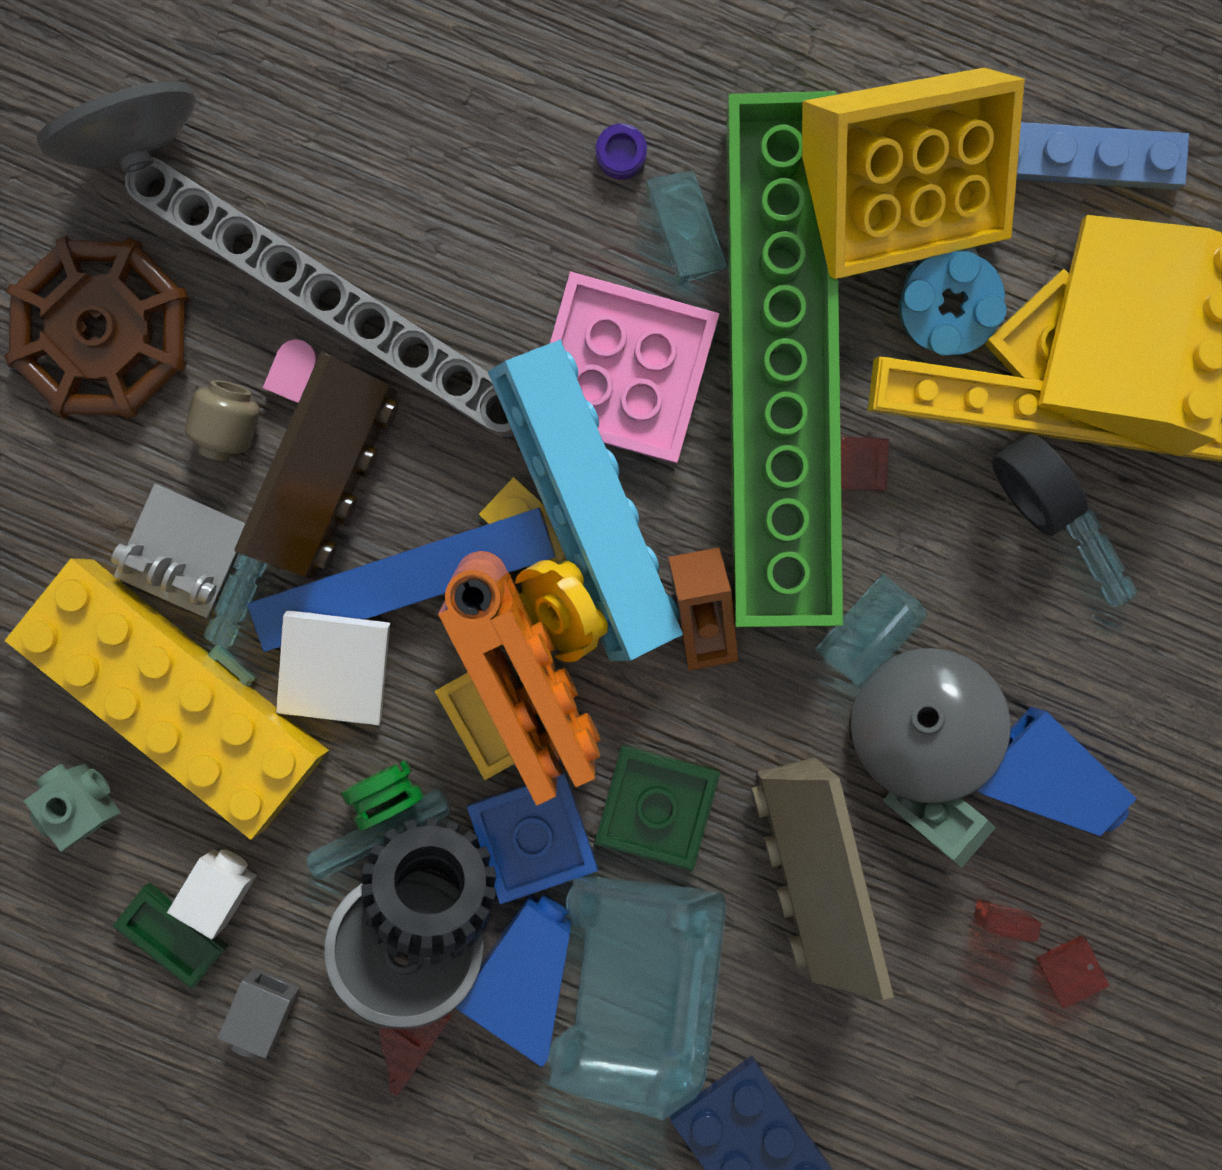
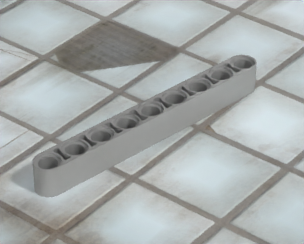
[125,157,514,437]

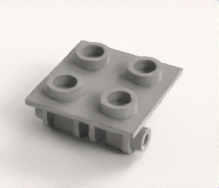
[111,483,245,618]

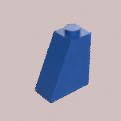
[977,707,1137,836]
[456,894,571,1067]

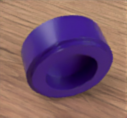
[596,123,647,180]

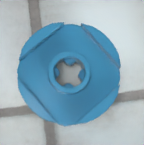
[898,251,1007,355]

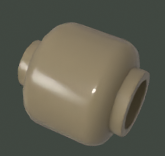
[184,380,260,461]

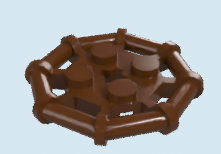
[4,236,190,420]

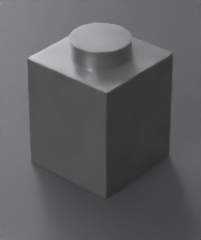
[217,967,301,1059]

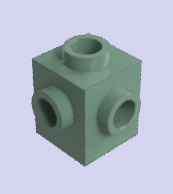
[24,763,121,852]

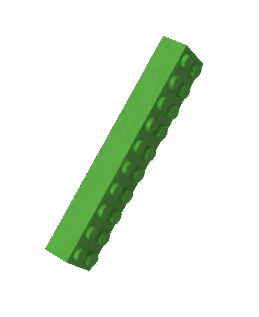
[726,91,843,627]

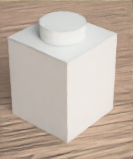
[167,849,257,939]

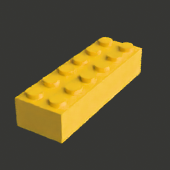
[4,558,330,840]

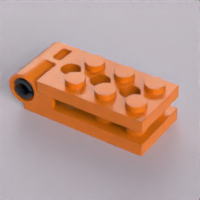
[438,551,600,806]

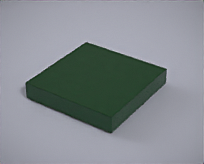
[594,743,720,871]

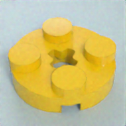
[515,560,608,663]

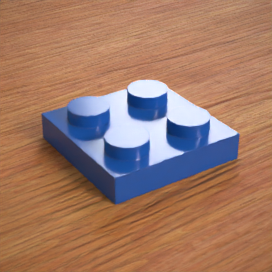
[467,771,598,904]

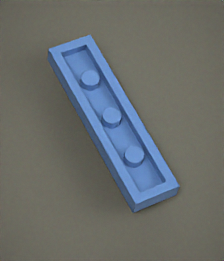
[1016,122,1189,190]

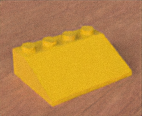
[802,68,1025,279]
[1038,215,1222,456]

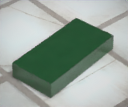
[112,882,229,990]

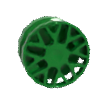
[340,760,425,831]

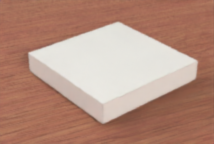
[276,610,390,725]

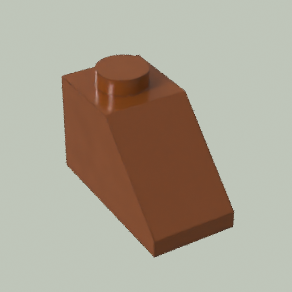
[668,547,738,671]

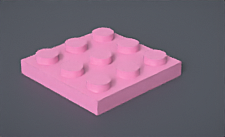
[550,271,720,465]

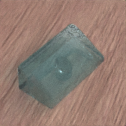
[646,171,727,285]
[815,574,927,689]

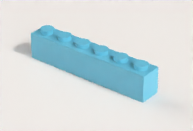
[487,339,683,661]

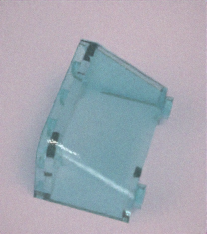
[548,876,726,1120]

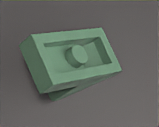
[883,792,996,868]

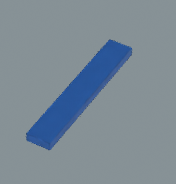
[247,507,556,652]

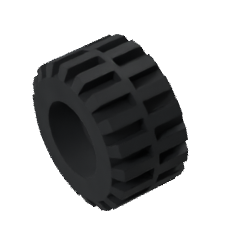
[361,817,496,965]

